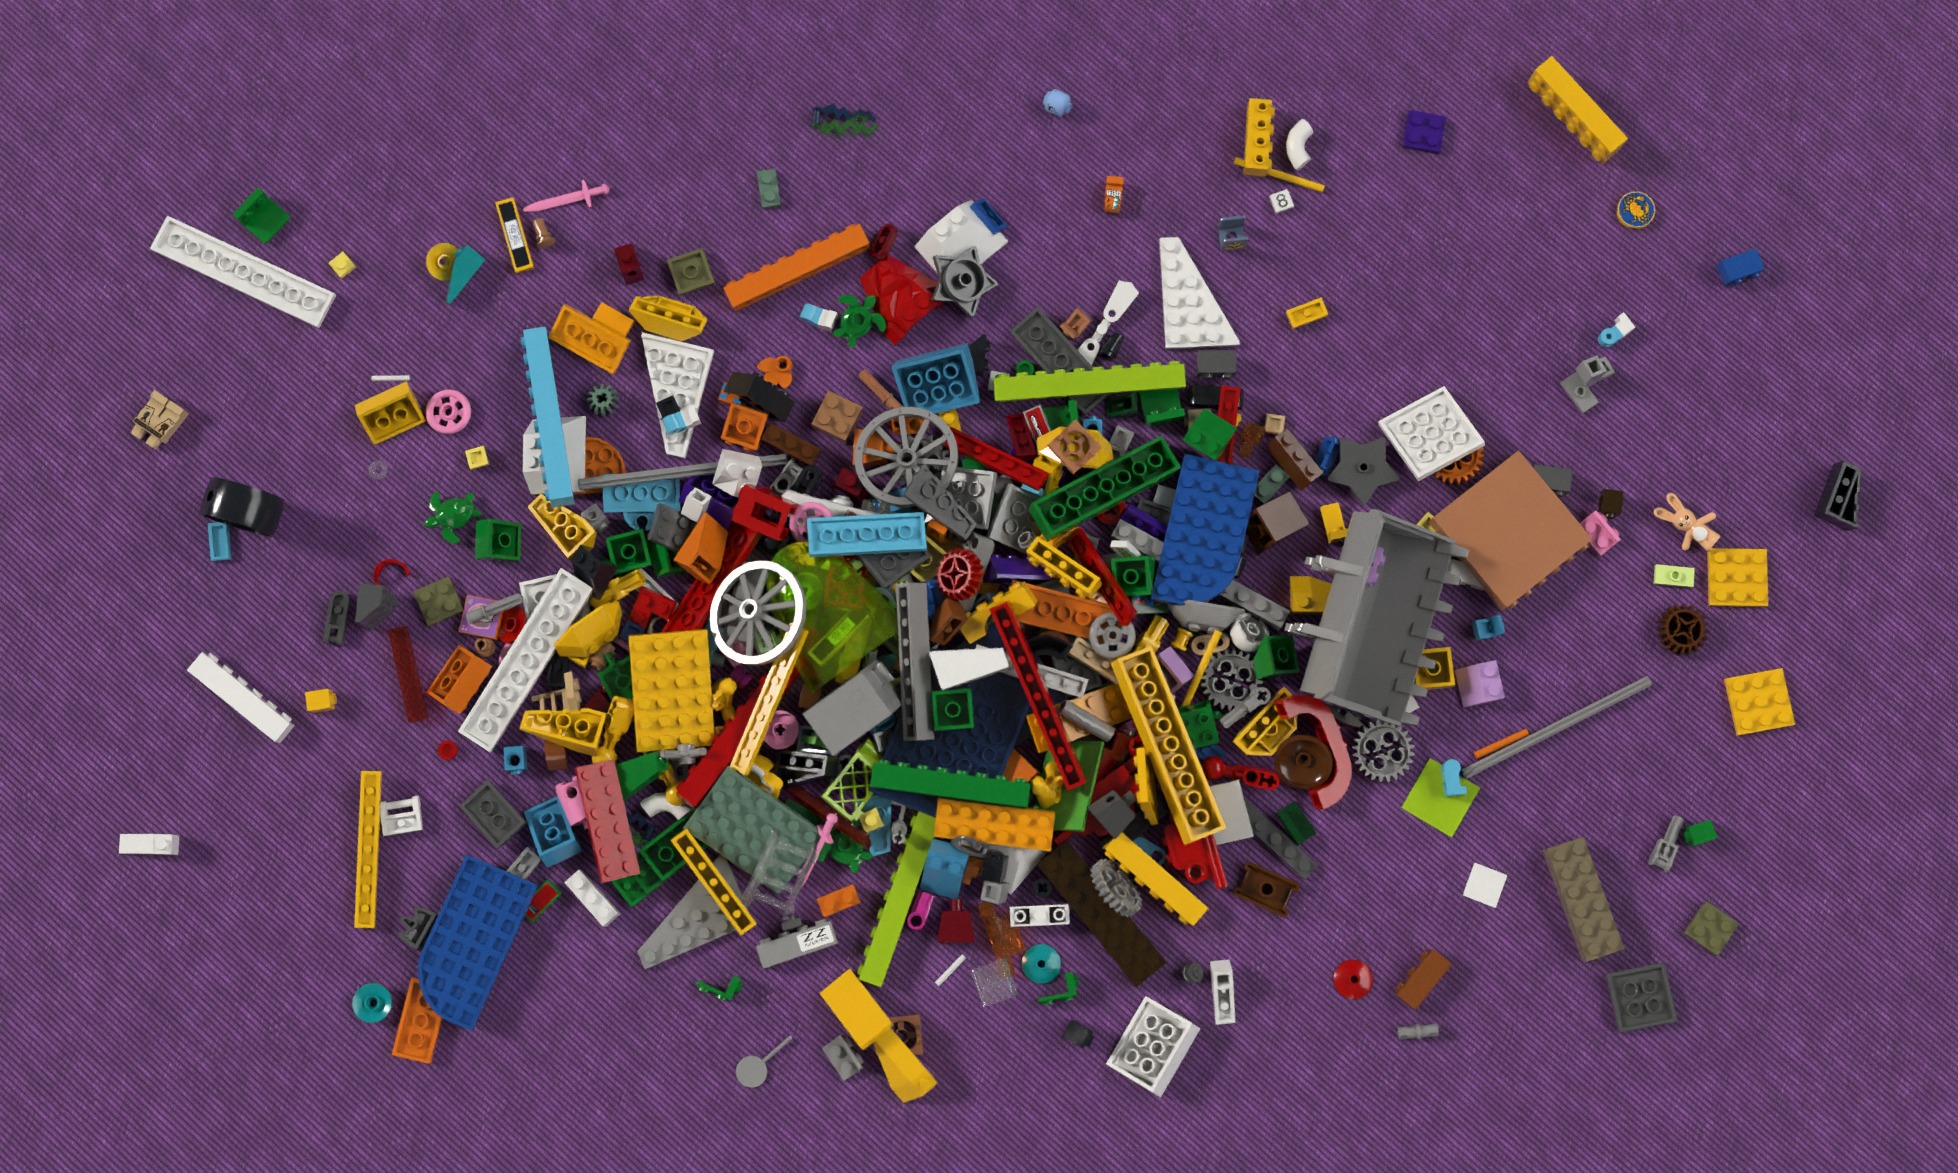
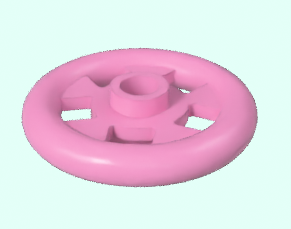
[426,390,471,434]
[790,502,834,547]

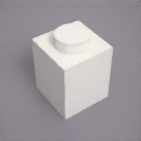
[681,488,712,522]

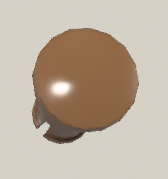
[532,218,556,249]
[475,638,495,657]

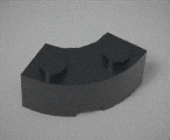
[1025,630,1074,660]

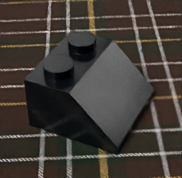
[571,545,618,600]

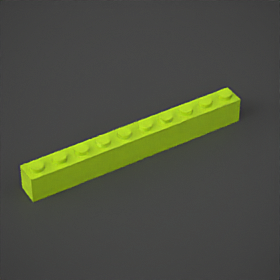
[993,361,1186,402]
[857,811,936,987]

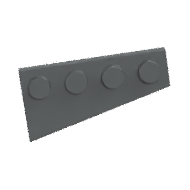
[902,463,977,540]

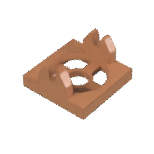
[1047,419,1101,474]
[888,1014,923,1055]

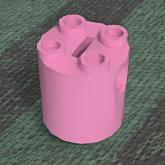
[555,776,588,829]

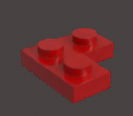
[629,586,677,629]

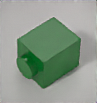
[1683,820,1717,846]

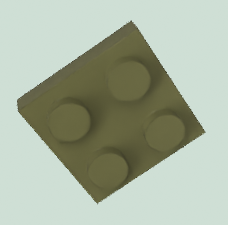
[667,248,715,296]
[413,576,464,627]
[1683,901,1739,956]

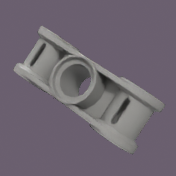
[769,458,803,513]

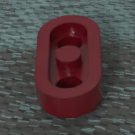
[870,223,898,260]

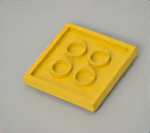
[1707,548,1768,607]
[1724,668,1795,736]
[1134,747,1159,825]

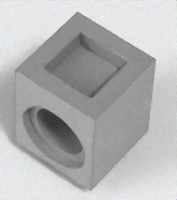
[980,880,1010,904]

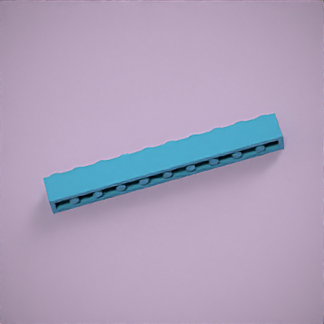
[521,326,575,508]

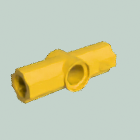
[589,569,646,609]
[1132,615,1169,653]

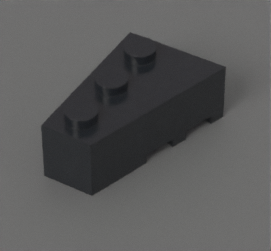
[723,372,795,422]
[1814,461,1861,531]
[774,749,839,789]

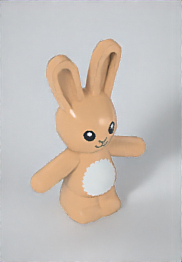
[1654,493,1720,551]

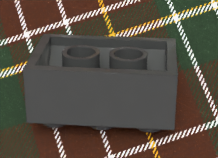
[355,584,398,630]

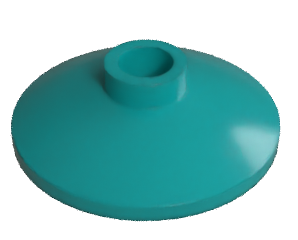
[1022,944,1061,984]
[352,983,392,1023]

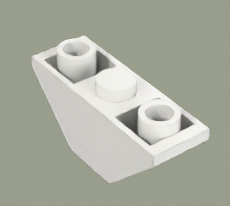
[1010,904,1070,927]

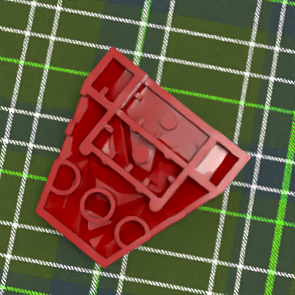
[860,254,946,346]

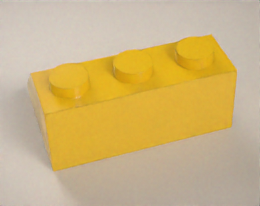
[355,381,426,445]

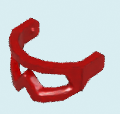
[373,559,411,585]

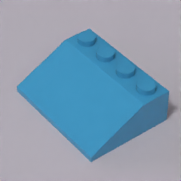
[892,343,980,414]

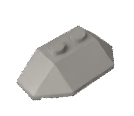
[1167,599,1246,635]

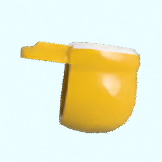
[737,755,783,798]

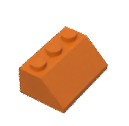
[426,645,493,715]

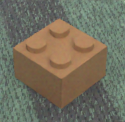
[811,390,864,445]

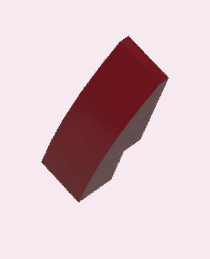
[1095,729,1132,784]

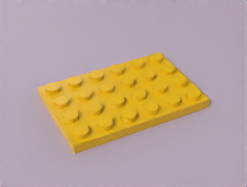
[628,629,715,752]

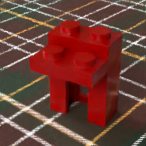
[732,484,798,541]

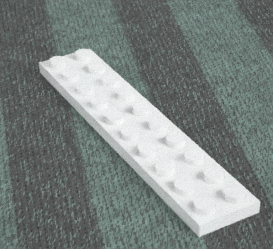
[150,216,336,328]
[458,568,593,752]

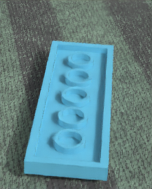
[807,512,927,557]

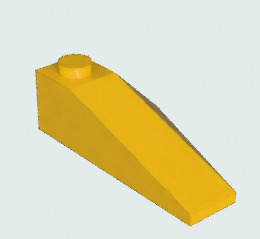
[528,494,597,560]
[1290,576,1332,615]
[520,708,607,756]
[873,1028,938,1103]

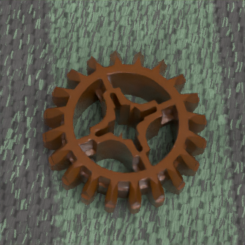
[1656,603,1710,656]

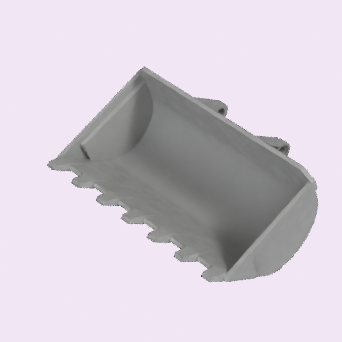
[1284,509,1470,726]

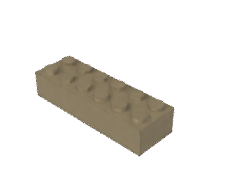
[1542,837,1624,962]

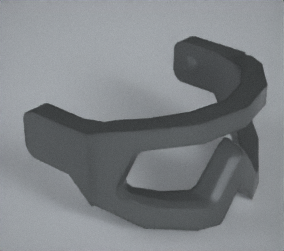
[951,836,989,858]

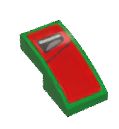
[525,879,562,923]

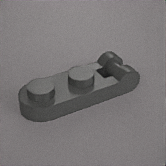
[323,591,351,646]

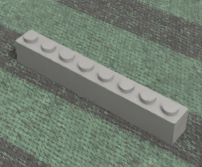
[896,583,934,741]

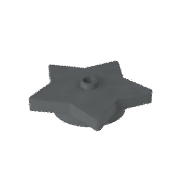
[932,246,998,318]
[1327,437,1400,506]

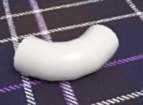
[1286,119,1313,171]
[640,792,693,820]

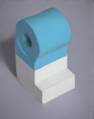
[799,303,838,332]
[1598,312,1635,348]
[662,404,701,435]

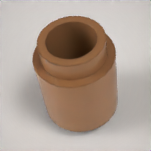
[589,643,616,671]

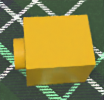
[305,689,337,713]

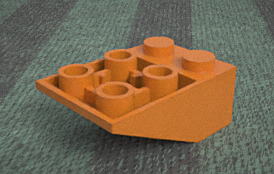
[673,512,728,585]

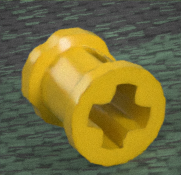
[1170,627,1193,652]

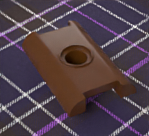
[1232,860,1301,918]

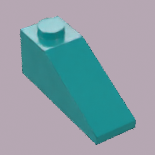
[446,245,486,304]

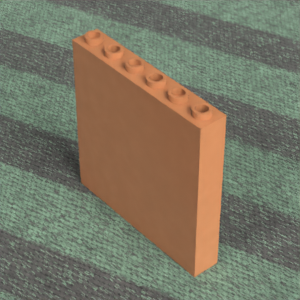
[1428,450,1592,611]

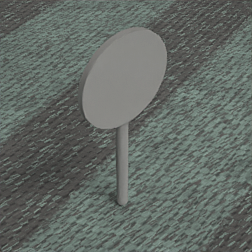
[736,1036,792,1088]

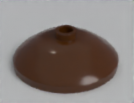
[1274,735,1333,789]

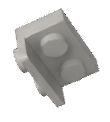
[822,1035,864,1081]

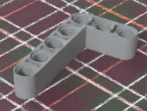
[948,530,994,612]

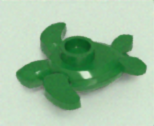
[833,294,886,348]
[424,492,482,544]
[818,820,872,874]

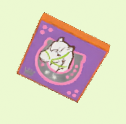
[458,595,503,640]

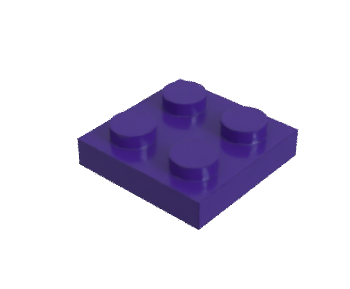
[1402,110,1446,154]

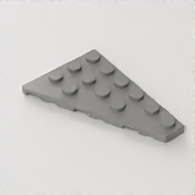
[637,854,749,970]

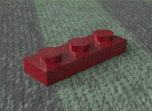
[1006,414,1036,461]

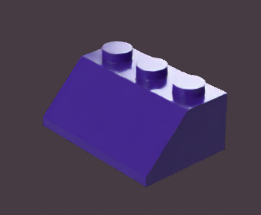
[678,474,739,529]
[983,555,1051,585]

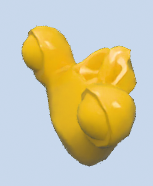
[711,677,737,723]
[1031,761,1064,809]

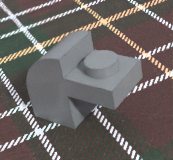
[1575,356,1615,387]

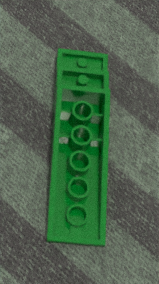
[611,808,709,908]

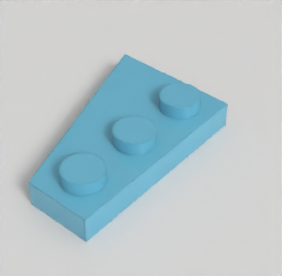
[857,794,891,857]

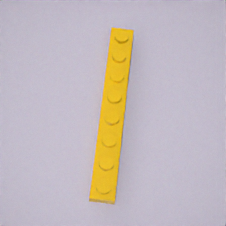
[730,623,809,775]
[354,771,382,928]

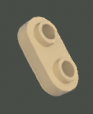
[1191,632,1230,656]

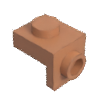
[1060,308,1092,339]

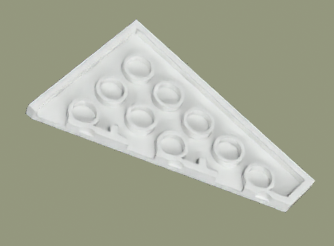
[641,332,714,459]

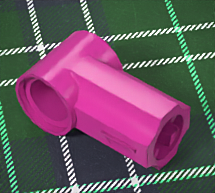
[908,891,934,931]

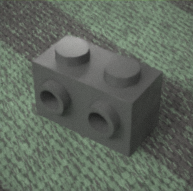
[1196,350,1236,380]

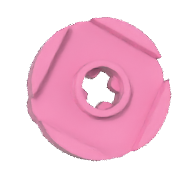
[764,710,800,749]

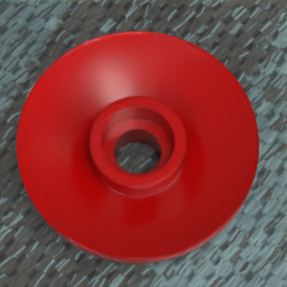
[498,606,526,643]
[1333,960,1373,999]

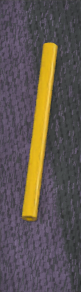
[1234,157,1325,193]
[1180,629,1222,707]

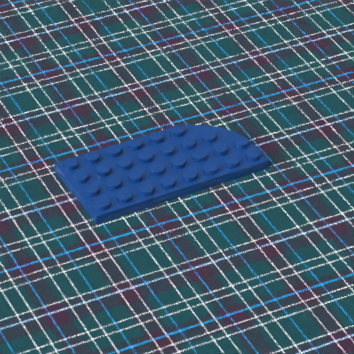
[1151,454,1259,606]
[418,854,539,1031]

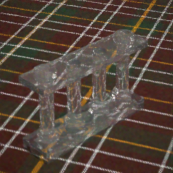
[742,828,819,920]

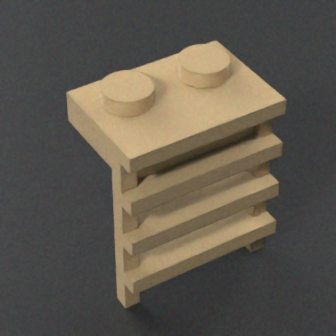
[532,671,581,711]

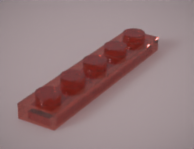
[388,625,429,724]
[790,785,872,851]

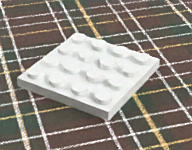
[1378,386,1485,481]

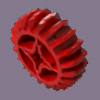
[935,548,985,601]

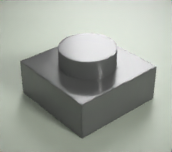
[781,916,803,932]

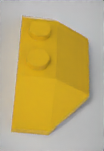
[629,296,707,342]
[1037,427,1113,469]
[554,600,622,657]
[1233,687,1297,756]

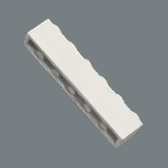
[187,652,295,743]

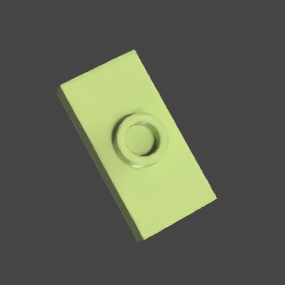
[1654,564,1695,588]

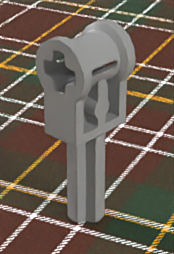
[1220,687,1271,728]
[1648,815,1684,873]

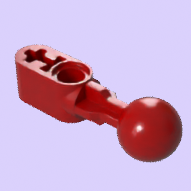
[1201,756,1280,790]

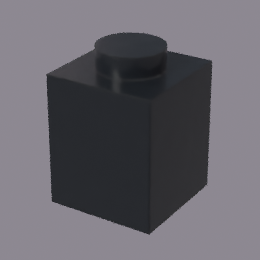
[982,851,1009,884]

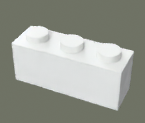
[564,869,621,927]

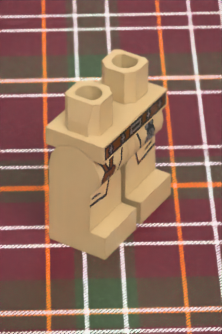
[131,390,189,450]

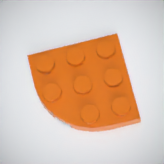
[573,437,626,495]

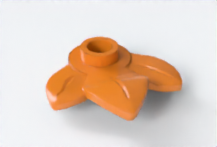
[757,356,793,389]

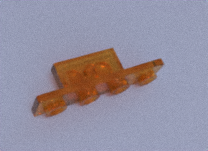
[979,901,1026,979]

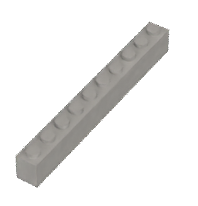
[1110,519,1290,631]

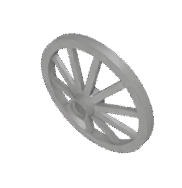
[854,407,958,507]
[710,561,806,665]

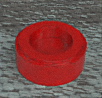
[438,741,458,760]

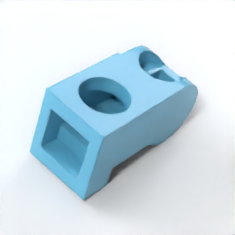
[1441,759,1467,797]

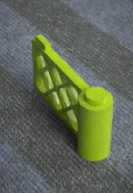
[821,738,885,822]

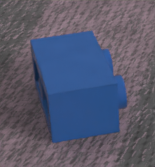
[1716,248,1765,287]

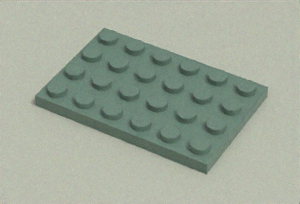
[683,765,820,894]

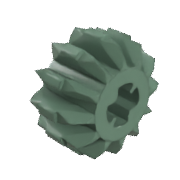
[587,384,620,416]

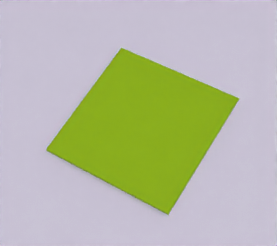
[1401,758,1480,838]

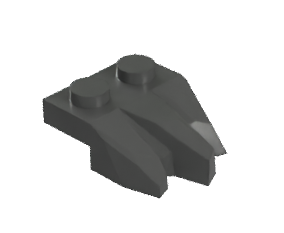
[398,907,439,951]

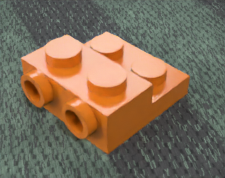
[721,402,769,452]

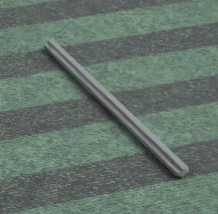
[578,454,788,490]
[1462,676,1652,778]

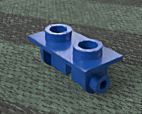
[1314,436,1339,477]
[921,579,944,620]

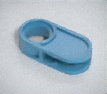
[868,714,898,735]
[1133,837,1166,865]

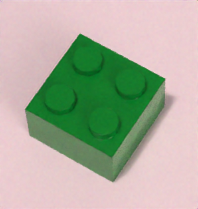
[932,688,974,732]

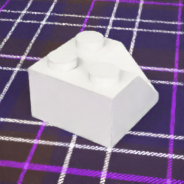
[712,449,762,498]

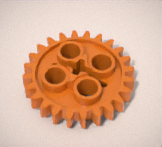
[1429,447,1484,486]

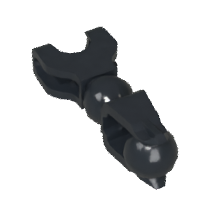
[758,466,823,557]

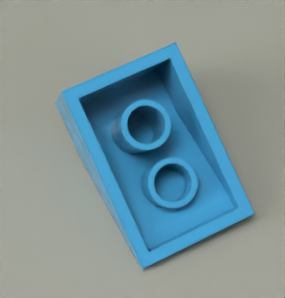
[524,796,583,868]
[920,839,971,899]

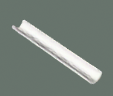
[372,375,410,382]
[935,954,966,986]

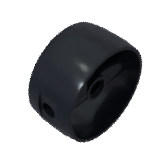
[200,477,285,537]

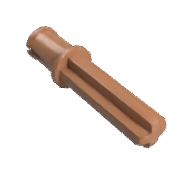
[859,369,904,410]

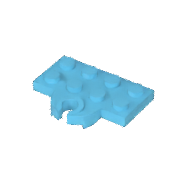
[602,474,680,531]

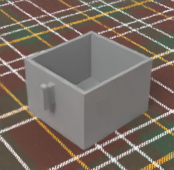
[803,659,902,756]

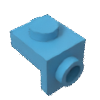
[1471,615,1505,641]

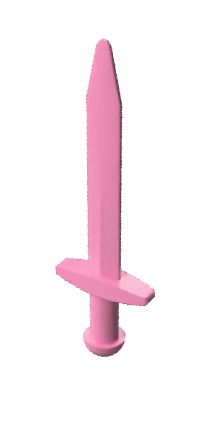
[523,180,609,212]
[798,814,838,890]

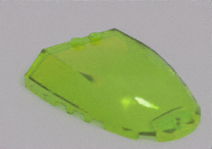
[766,542,898,694]

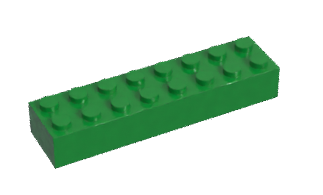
[1028,435,1181,542]
[870,760,1031,808]

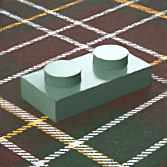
[757,169,781,209]
[1254,464,1290,505]

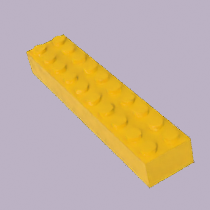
[1111,646,1226,845]

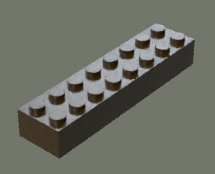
[1037,840,1167,987]

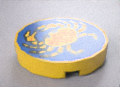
[1617,191,1655,229]

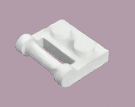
[380,796,423,836]

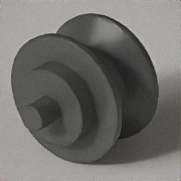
[1183,962,1203,983]

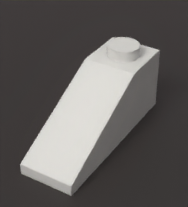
[119,834,179,855]
[1210,960,1235,1025]

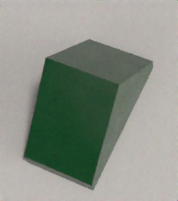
[1106,392,1138,418]

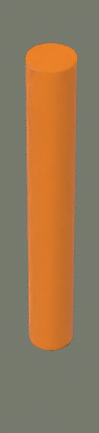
[1473,729,1529,759]

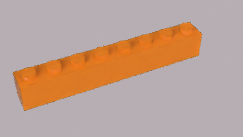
[724,224,870,312]

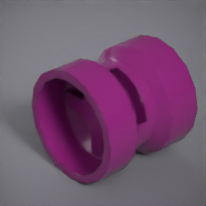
[728,665,755,692]

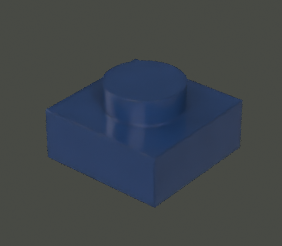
[618,620,645,644]

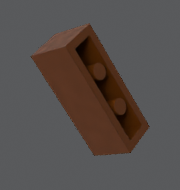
[761,422,822,467]
[1266,428,1323,491]

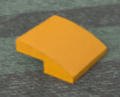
[592,302,635,337]

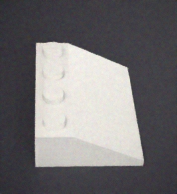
[1106,996,1200,1097]

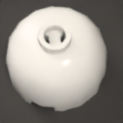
[1230,613,1269,652]

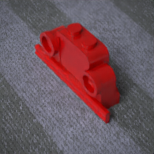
[1076,757,1140,837]
[1160,811,1228,889]

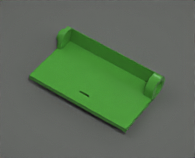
[1033,741,1104,831]

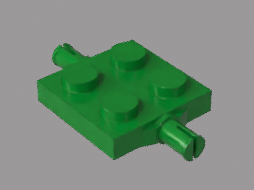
[597,651,633,701]

